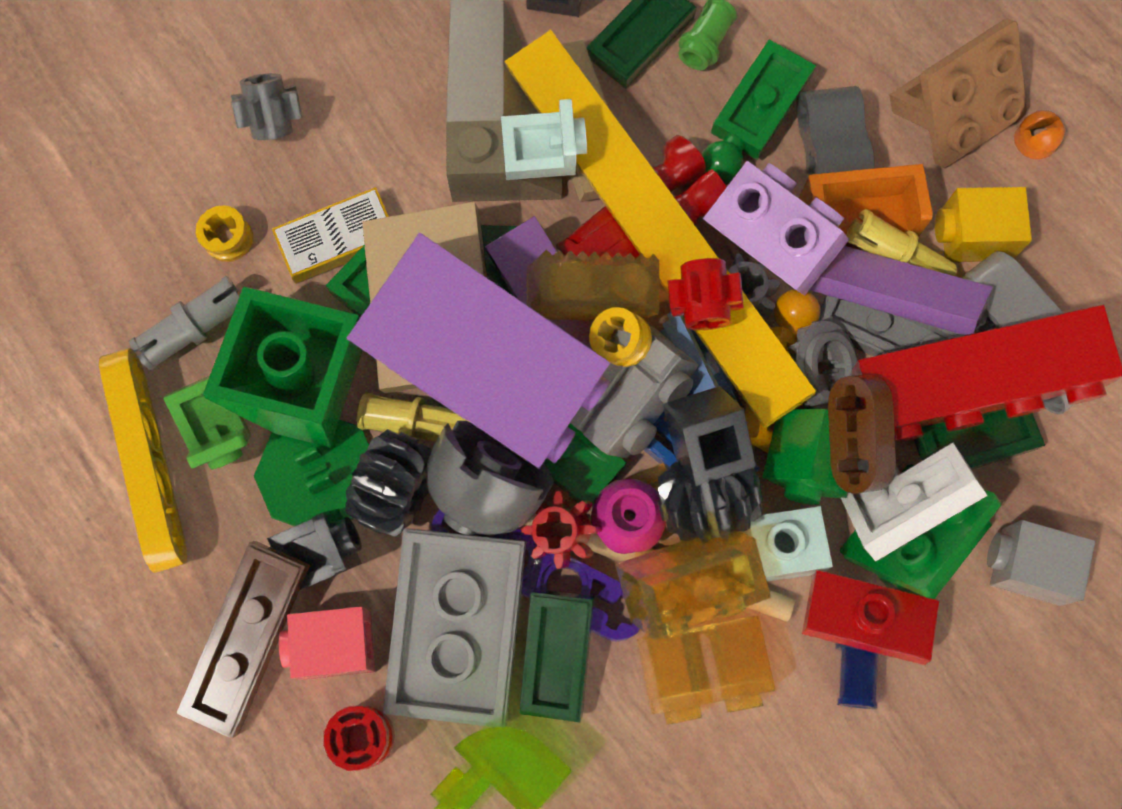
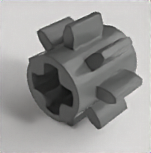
[231,73,302,140]

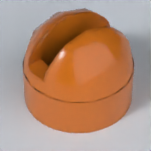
[1014,110,1065,160]

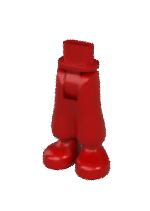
[556,135,727,293]

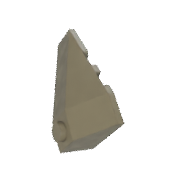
[446,0,562,202]

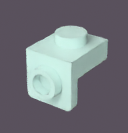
[501,99,587,180]

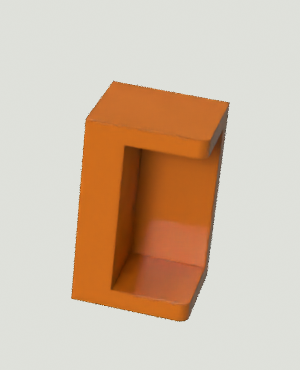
[799,164,933,249]

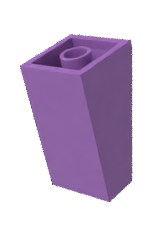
[346,232,610,468]

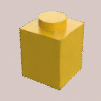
[935,187,1032,262]

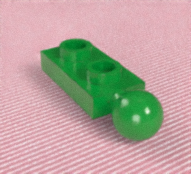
[701,39,816,185]

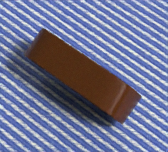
[828,375,896,494]

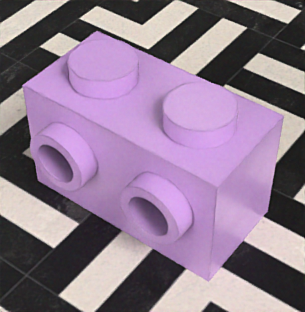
[703,161,849,296]

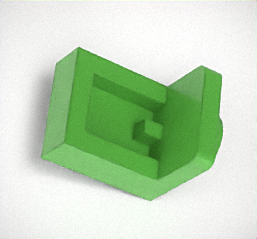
[163,376,251,470]

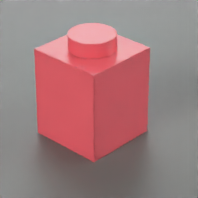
[279,607,375,680]

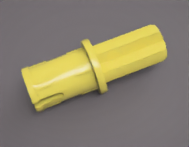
[846,209,957,276]
[357,392,468,441]

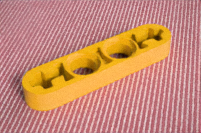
[99,348,187,573]

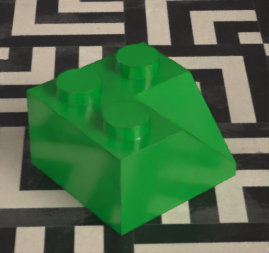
[203,286,363,448]

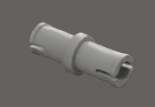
[129,276,239,371]

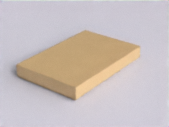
[362,202,487,393]

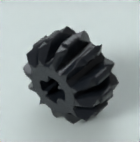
[345,429,432,537]
[657,462,763,543]

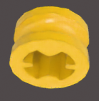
[195,205,254,262]
[589,307,652,367]

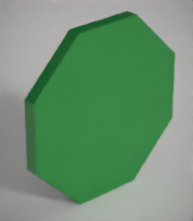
[254,420,369,526]

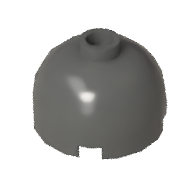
[427,421,554,536]

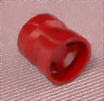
[323,706,395,771]

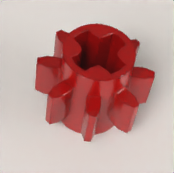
[668,258,744,331]
[521,491,602,569]

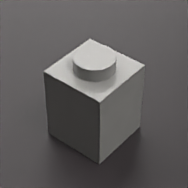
[987,520,1095,606]

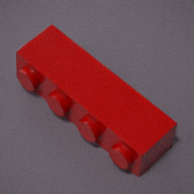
[851,304,1122,444]

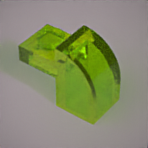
[430,726,572,809]

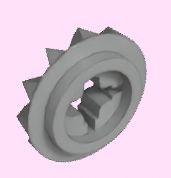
[788,321,857,410]

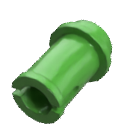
[678,0,737,70]

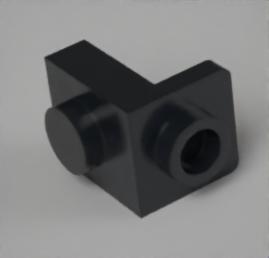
[267,509,362,590]

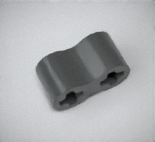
[797,86,874,178]

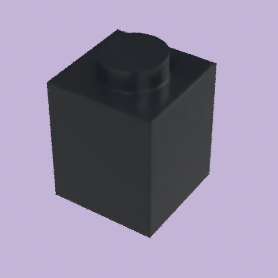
[662,386,756,486]

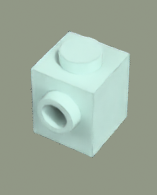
[734,506,833,584]

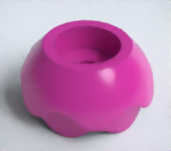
[591,479,666,554]

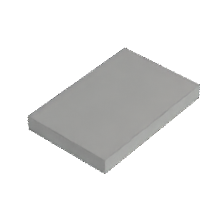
[383,528,527,729]

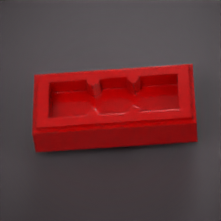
[802,570,939,665]

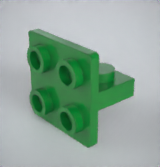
[840,464,1001,599]

